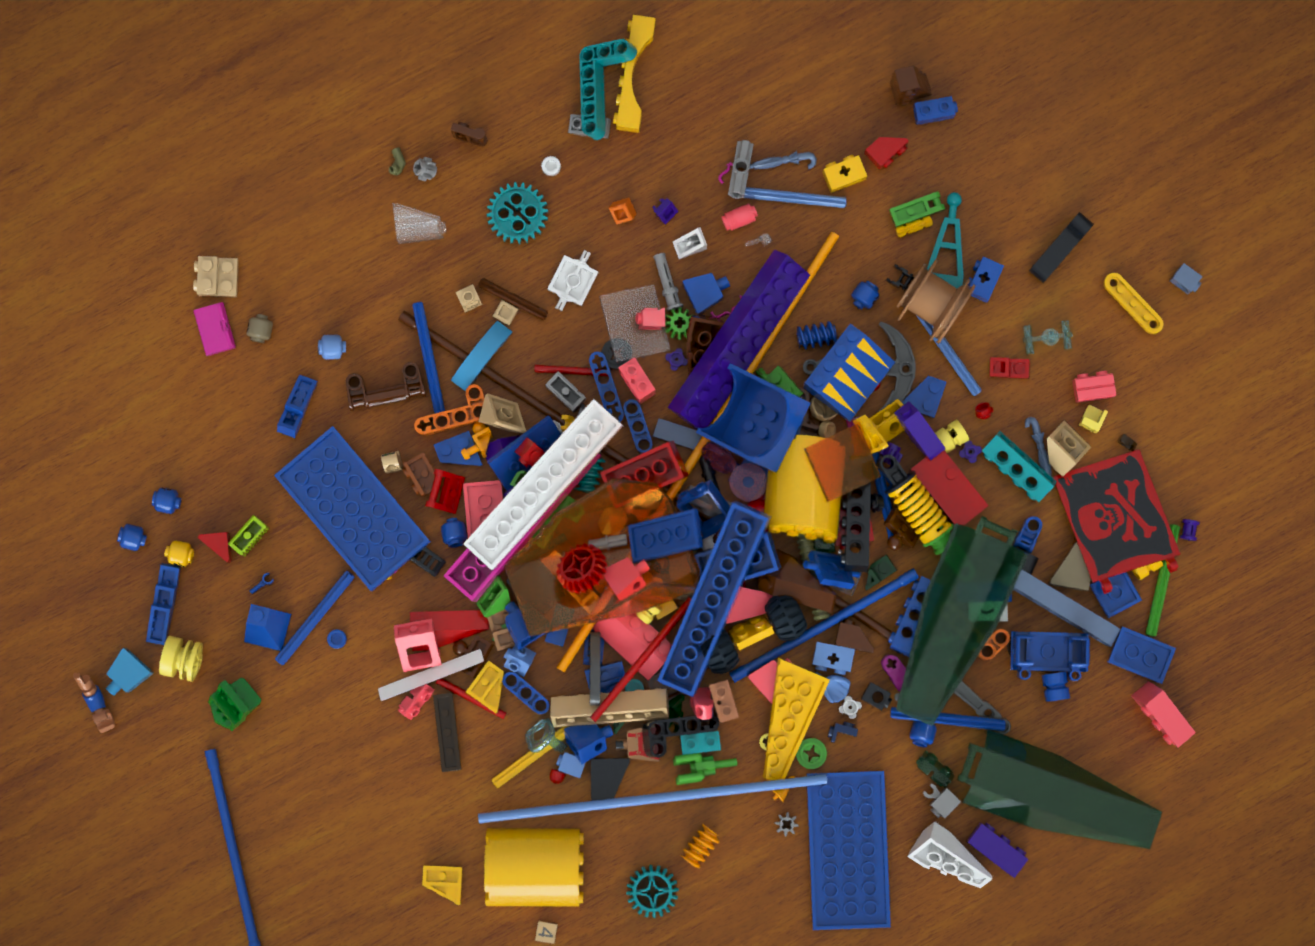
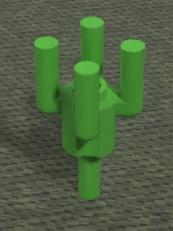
[673,753,737,785]

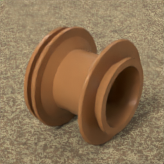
[896,259,976,344]

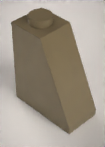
[1048,542,1091,591]

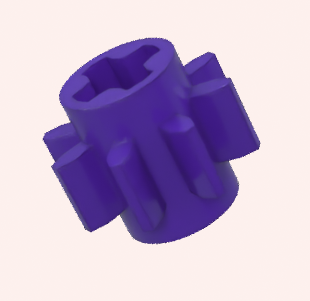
[878,442,903,465]

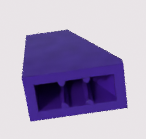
[894,401,946,461]

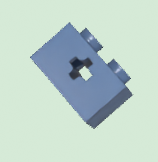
[812,642,855,675]

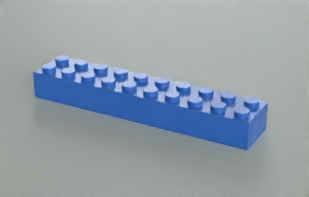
[657,501,771,697]

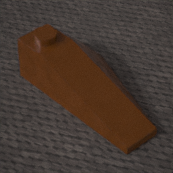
[686,314,725,376]
[757,549,837,613]

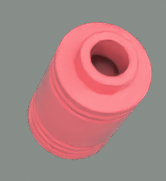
[721,203,758,231]

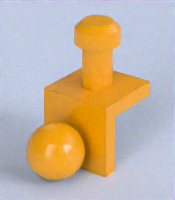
[461,421,493,460]

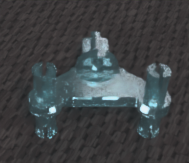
[1023,320,1073,354]

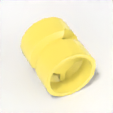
[935,419,969,453]

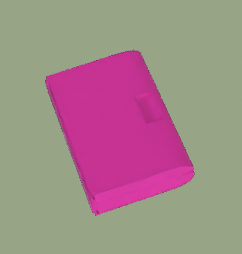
[193,302,236,356]

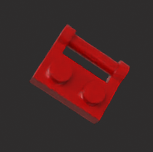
[425,469,465,514]

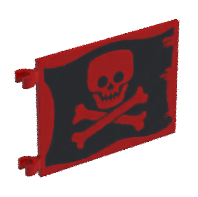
[1052,449,1180,594]

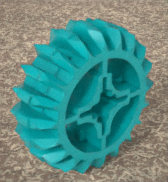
[626,865,679,918]

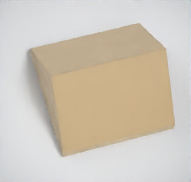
[479,393,526,433]

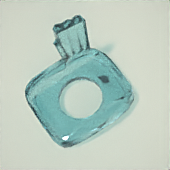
[525,718,567,753]

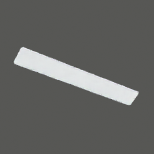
[378,649,484,701]

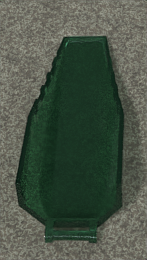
[896,516,1029,726]
[957,729,1162,849]

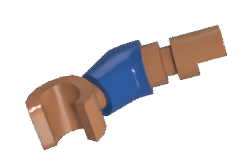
[73,672,116,733]

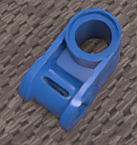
[1012,516,1043,554]

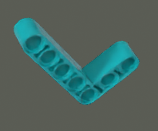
[579,39,637,140]

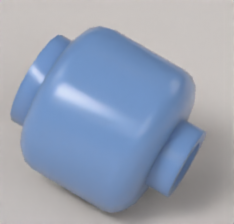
[318,335,346,359]

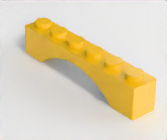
[613,15,656,133]

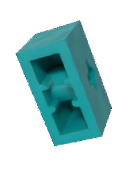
[680,731,721,755]

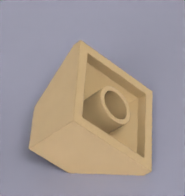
[1047,421,1091,477]

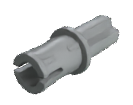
[588,534,628,550]

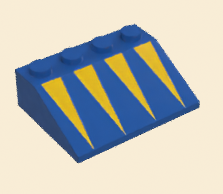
[804,324,895,422]

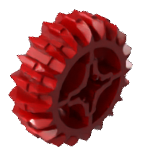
[556,542,608,594]

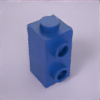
[913,96,958,125]

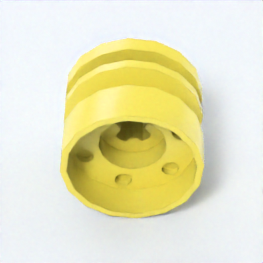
[159,636,203,682]

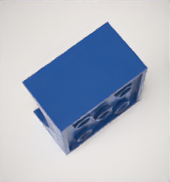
[696,363,811,473]

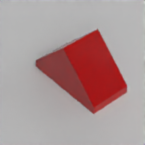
[197,532,232,563]

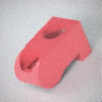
[690,687,713,720]

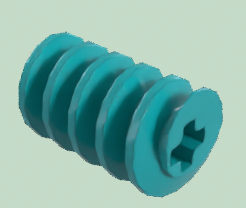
[574,457,606,494]

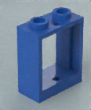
[676,480,730,540]

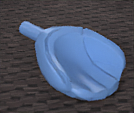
[815,672,851,703]

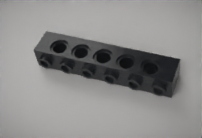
[841,456,871,572]

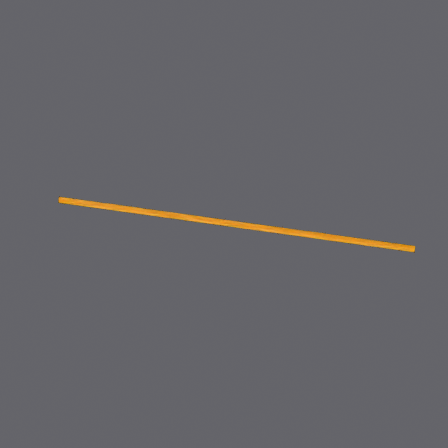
[556,232,839,673]

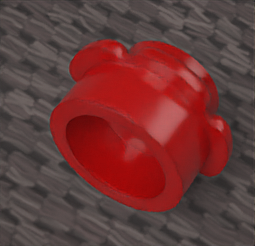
[975,402,994,419]

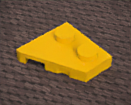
[422,865,463,905]

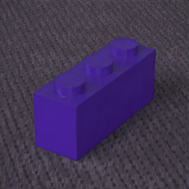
[966,823,1028,878]

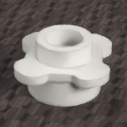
[839,696,862,719]

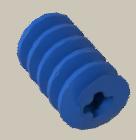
[796,321,837,350]

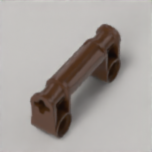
[345,362,426,411]

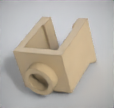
[456,284,482,313]

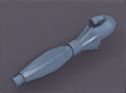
[750,150,817,169]
[1025,417,1052,477]

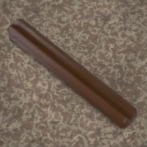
[478,278,548,320]

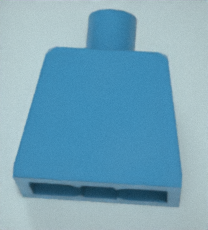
[106,648,154,696]

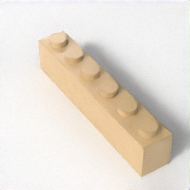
[551,688,669,727]

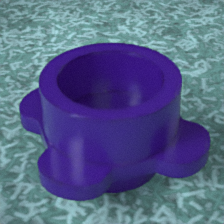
[665,348,688,371]
[959,441,982,463]

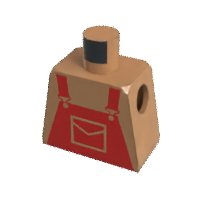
[616,725,659,762]

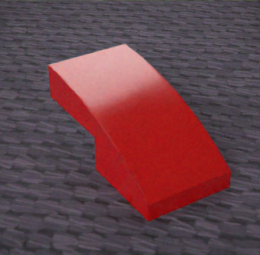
[990,357,1030,379]

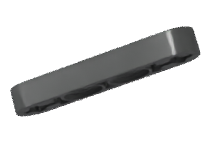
[590,632,600,706]

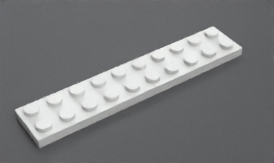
[464,399,623,570]

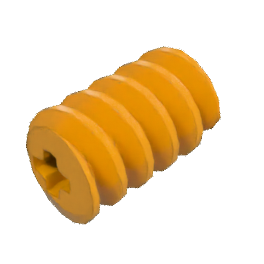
[680,824,720,868]

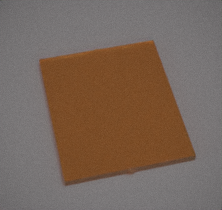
[804,424,881,502]

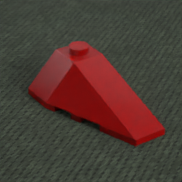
[410,610,489,651]

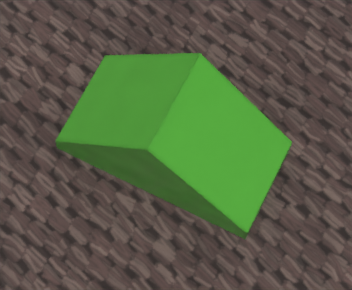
[476,576,511,617]

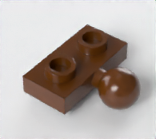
[884,509,920,551]
[453,635,494,678]

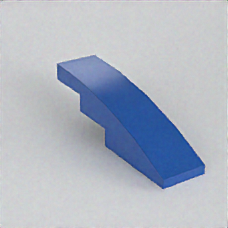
[146,563,181,645]

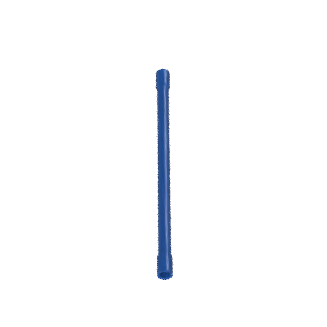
[729,568,919,683]
[204,749,261,946]

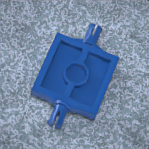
[803,550,860,589]

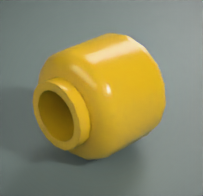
[165,540,194,567]

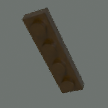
[433,693,462,772]

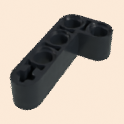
[1029,212,1094,283]
[642,714,719,758]

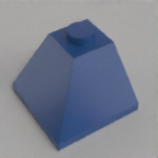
[244,604,292,651]

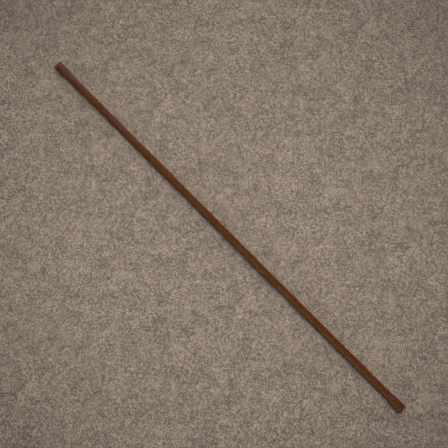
[398,311,932,664]

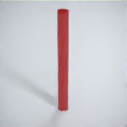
[534,365,611,377]
[436,678,507,719]

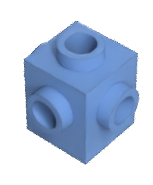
[504,645,536,677]

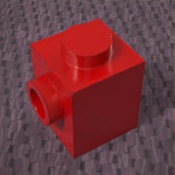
[514,438,545,468]

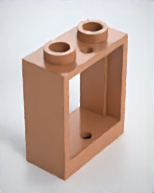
[708,680,739,723]

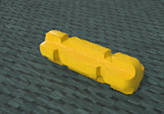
[896,216,933,237]

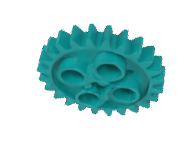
[486,182,548,244]

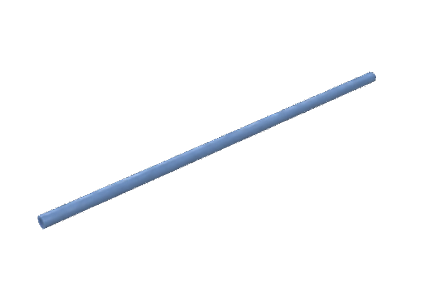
[478,774,827,823]

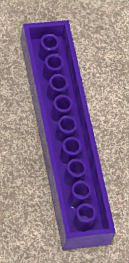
[667,250,810,429]

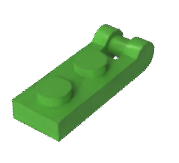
[889,191,945,228]

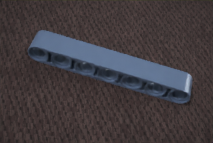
[999,563,1120,647]

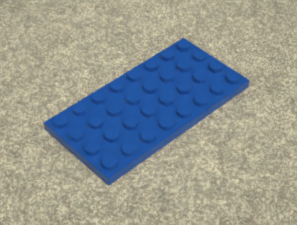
[274,426,431,592]
[806,771,891,930]

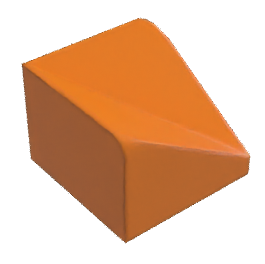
[609,197,636,225]

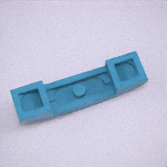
[451,320,513,392]

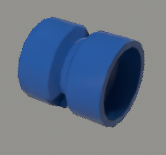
[1042,672,1070,702]

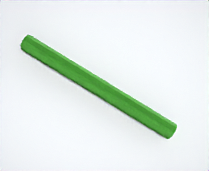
[1146,524,1180,637]

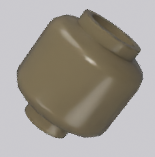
[246,314,273,343]

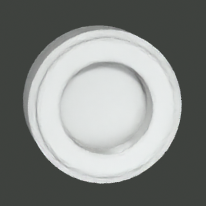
[542,156,561,176]

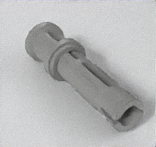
[653,253,683,312]

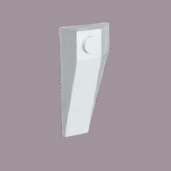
[908,821,993,888]

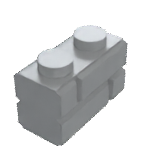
[545,371,587,413]

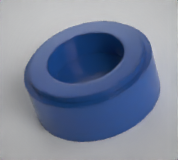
[327,629,347,649]

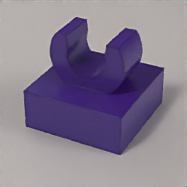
[652,198,678,225]

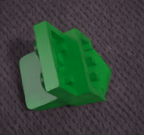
[208,678,261,731]

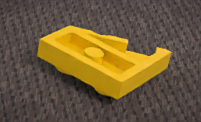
[853,415,889,455]
[466,661,504,714]

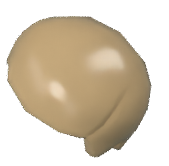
[809,397,838,421]

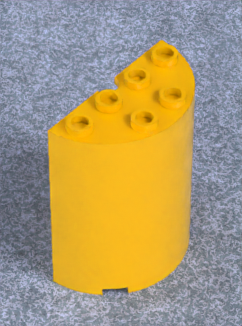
[764,435,845,543]
[484,828,584,907]

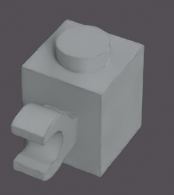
[922,784,961,818]

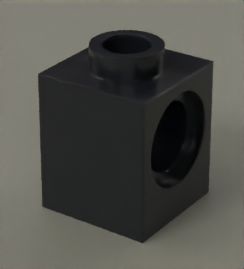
[861,682,892,710]

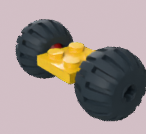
[701,595,807,674]

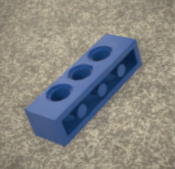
[888,576,943,658]

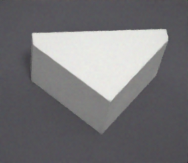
[673,227,707,259]

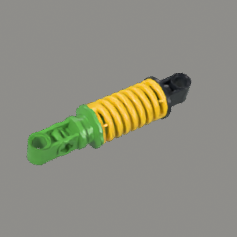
[876,454,975,581]

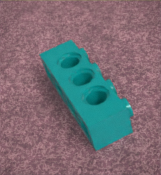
[982,431,1057,502]

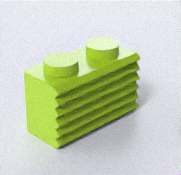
[228,515,269,556]

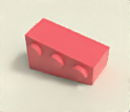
[1131,681,1196,747]

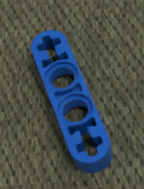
[589,351,624,422]

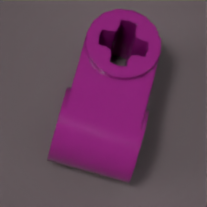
[881,655,913,692]

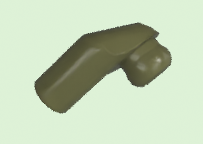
[389,147,406,176]

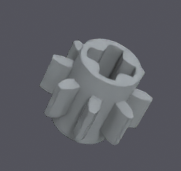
[413,157,437,181]
[774,812,799,836]

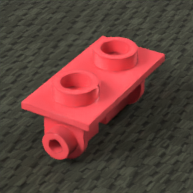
[398,684,435,720]

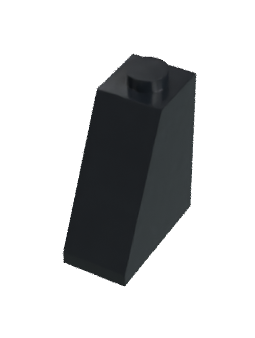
[591,758,630,801]

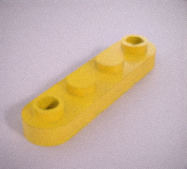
[1104,273,1164,334]

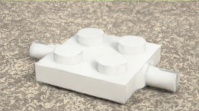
[548,250,599,311]

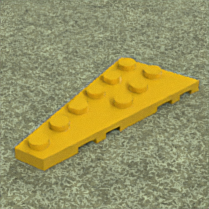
[763,657,830,781]

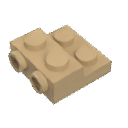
[193,256,239,297]

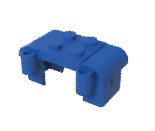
[1010,631,1090,681]

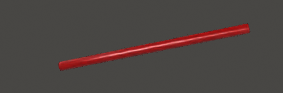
[590,597,691,722]

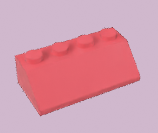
[592,599,672,681]

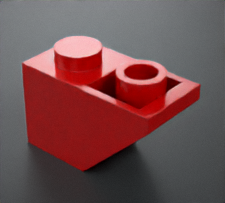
[864,137,909,170]

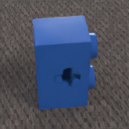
[968,256,1004,303]

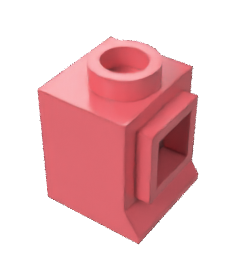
[635,307,665,330]

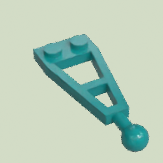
[927,192,964,288]

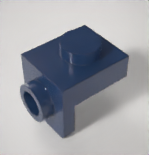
[827,721,858,743]

